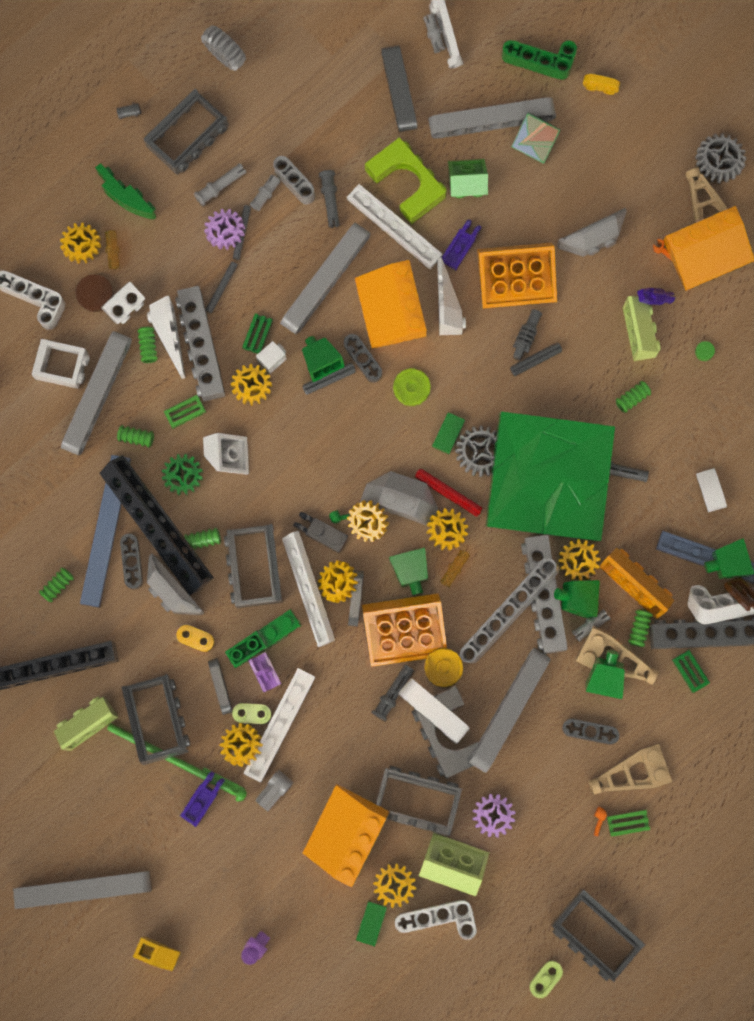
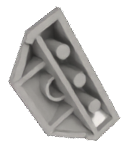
[557,208,627,257]
[360,471,438,525]
[147,553,204,615]

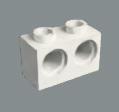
[101,282,146,324]

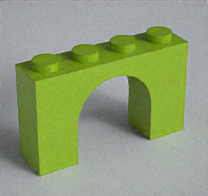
[365,137,446,225]

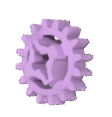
[204,209,245,250]
[472,794,515,838]

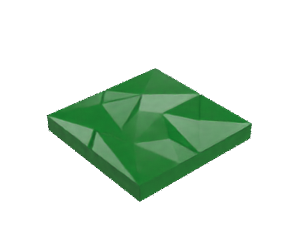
[485,411,615,541]

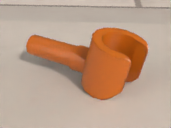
[653,239,672,261]
[594,807,607,836]

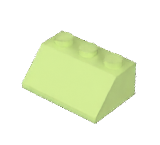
[623,296,660,361]
[54,697,119,751]
[419,832,490,896]

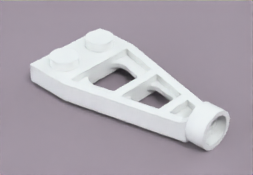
[429,0,463,68]

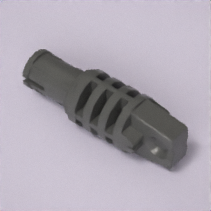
[513,309,542,361]

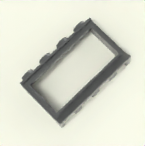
[143,88,229,175]
[224,524,283,608]
[121,674,191,765]
[376,766,462,836]
[551,889,645,982]

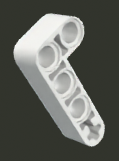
[0,271,65,330]
[687,585,754,624]
[398,678,470,744]
[395,900,476,939]

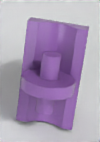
[249,652,281,692]
[241,931,270,965]

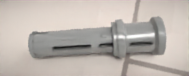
[193,163,246,206]

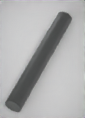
[233,205,251,260]
[205,262,238,313]

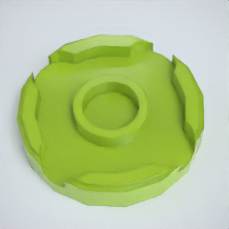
[393,368,431,406]

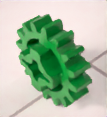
[161,454,203,496]

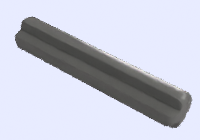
[510,343,562,376]
[302,363,356,395]

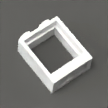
[31,339,90,389]

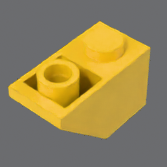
[133,936,181,971]

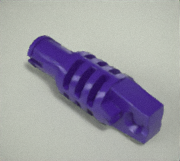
[637,287,675,305]

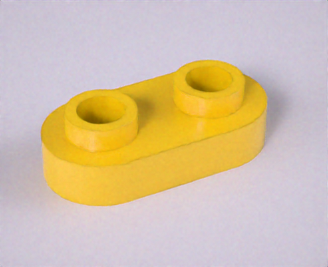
[583,74,620,95]
[177,625,215,652]

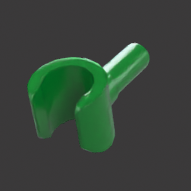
[329,510,351,524]

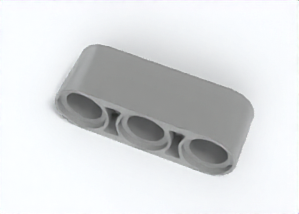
[273,156,315,204]

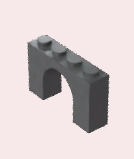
[411,686,478,778]

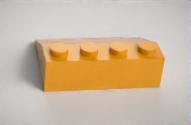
[663,206,754,291]
[477,243,557,308]
[355,260,427,349]
[599,548,675,619]
[362,593,447,667]
[303,784,390,887]

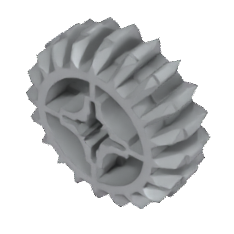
[201,25,246,71]
[695,133,746,184]
[455,425,497,477]

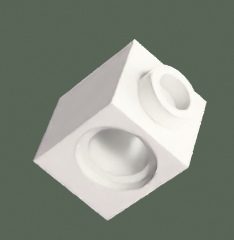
[256,341,286,374]

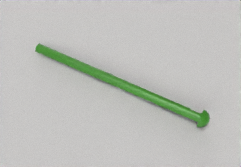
[107,723,247,801]

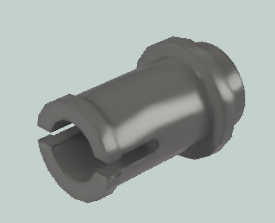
[117,102,141,119]

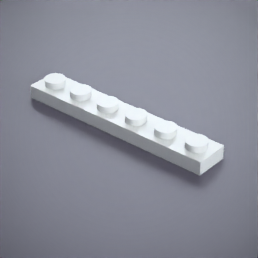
[347,184,443,270]
[282,531,335,647]
[243,668,316,782]

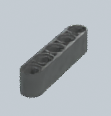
[381,45,417,132]

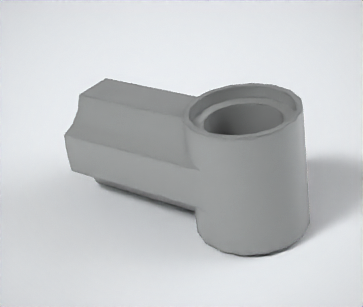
[255,770,294,811]

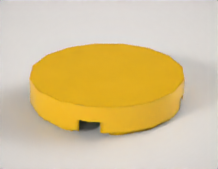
[424,648,463,687]

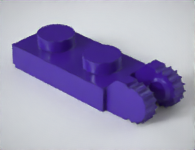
[442,219,482,270]
[180,771,225,827]

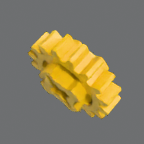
[60,223,101,264]
[231,364,272,406]
[347,500,389,542]
[426,508,468,551]
[558,539,601,581]
[318,560,358,603]
[219,723,263,767]
[373,863,416,908]

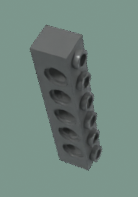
[649,617,754,649]

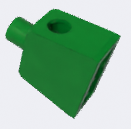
[302,336,345,382]
[704,538,754,579]
[389,548,428,596]
[554,580,600,618]
[585,650,624,699]

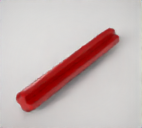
[415,468,483,517]

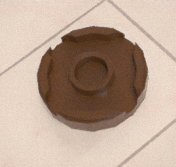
[75,274,114,312]

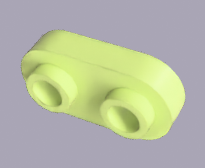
[232,703,272,724]
[529,961,563,998]

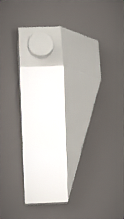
[437,257,466,335]
[147,296,186,379]

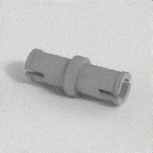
[423,14,445,53]
[250,175,281,211]
[572,609,611,642]

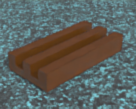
[724,577,754,611]

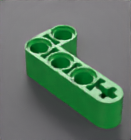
[501,40,577,80]

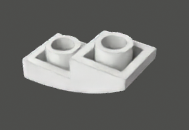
[696,468,727,513]

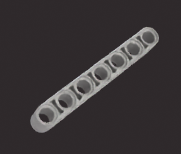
[428,97,556,139]
[280,223,371,335]
[61,331,132,456]
[460,558,559,664]
[468,648,551,773]
[13,871,152,909]

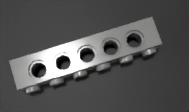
[175,286,226,402]
[521,535,568,654]

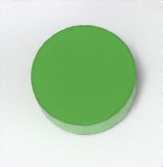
[695,341,715,361]

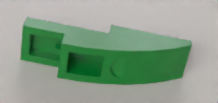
[95,163,156,220]
[225,609,302,668]

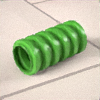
[138,327,158,363]
[616,381,651,413]
[117,425,154,448]
[184,527,221,550]
[39,567,74,603]
[628,610,653,647]

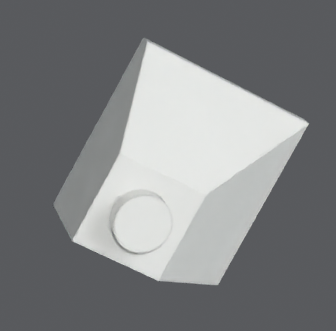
[203,433,249,475]

